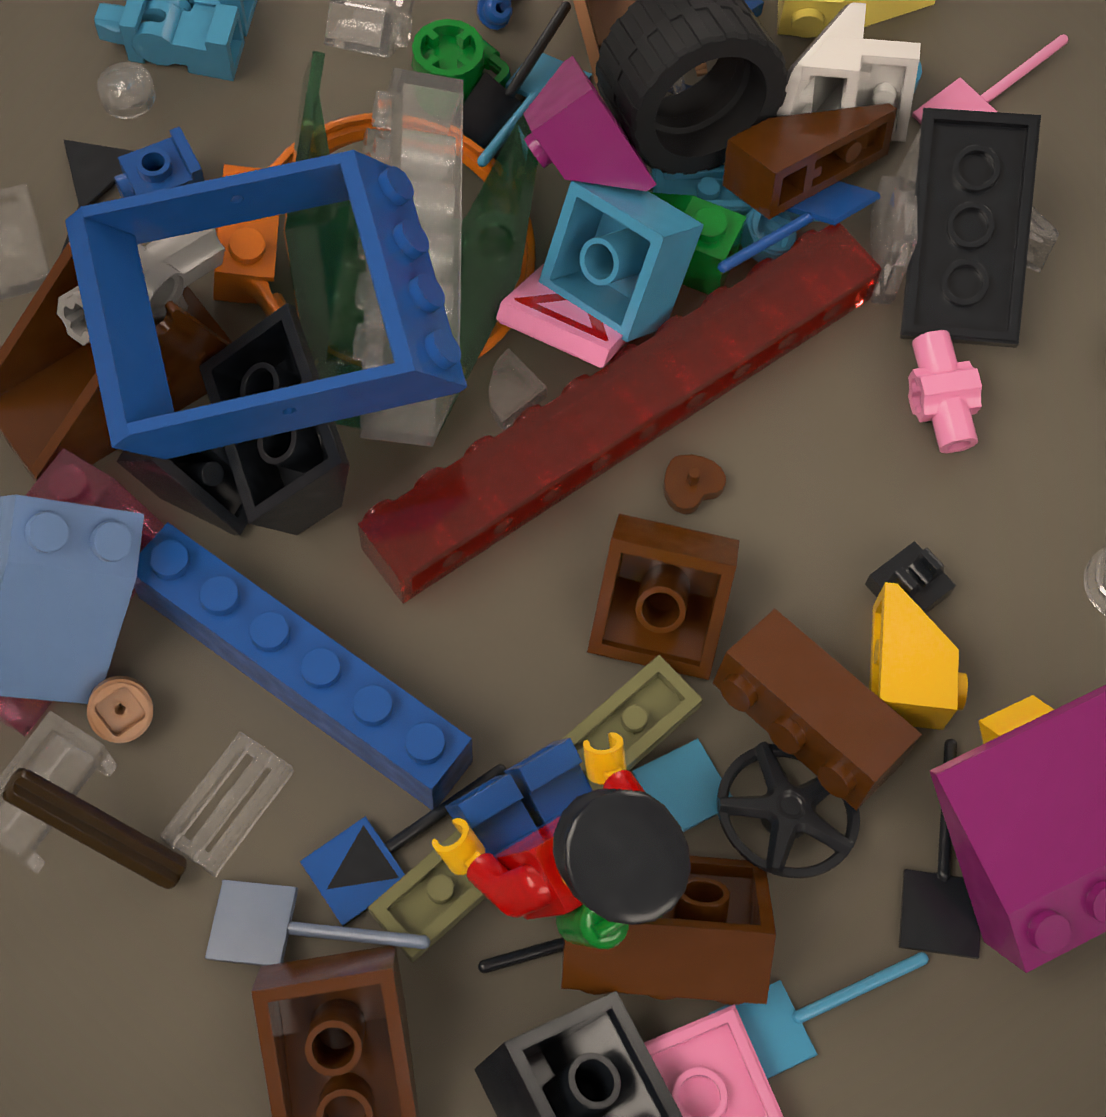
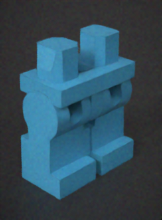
[94,0,258,81]

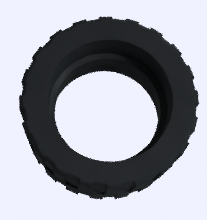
[595,0,788,175]

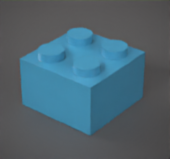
[539,181,704,342]

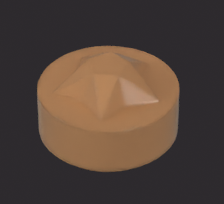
[87,676,153,743]

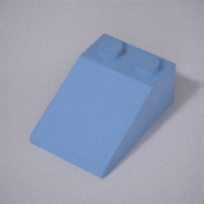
[0,494,144,704]

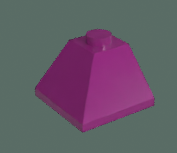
[523,55,657,192]

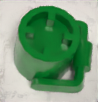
[411,19,511,119]

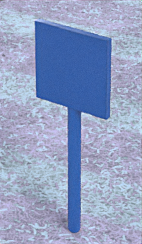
[718,181,880,273]

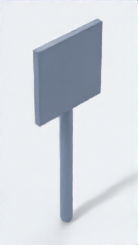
[205,880,431,966]

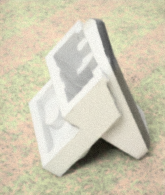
[777,2,921,142]

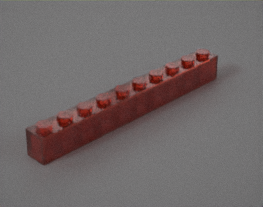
[358,222,882,603]

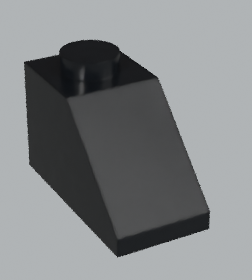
[116,411,248,535]

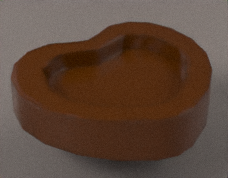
[663,454,726,514]

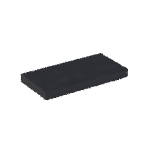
[900,108,1041,348]

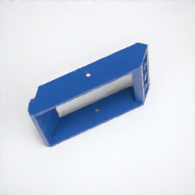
[65,150,467,460]

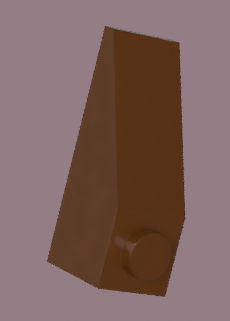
[722,103,897,219]

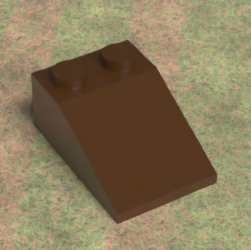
[251,946,419,1117]

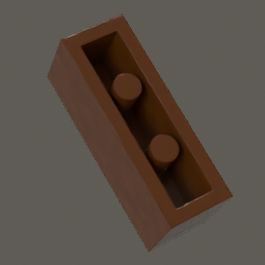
[712,608,922,811]

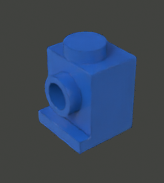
[114,126,205,198]

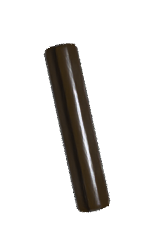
[2,768,187,889]

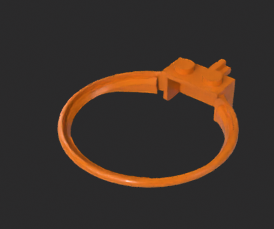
[213,112,536,373]

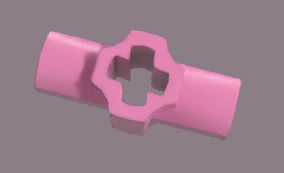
[908,330,982,453]

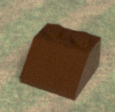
[587,513,740,680]

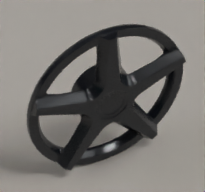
[717,741,860,878]

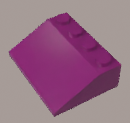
[929,685,1106,973]

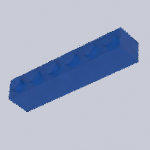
[134,522,473,810]

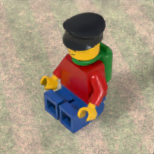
[432,732,691,949]

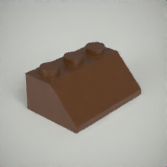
[561,856,776,1005]

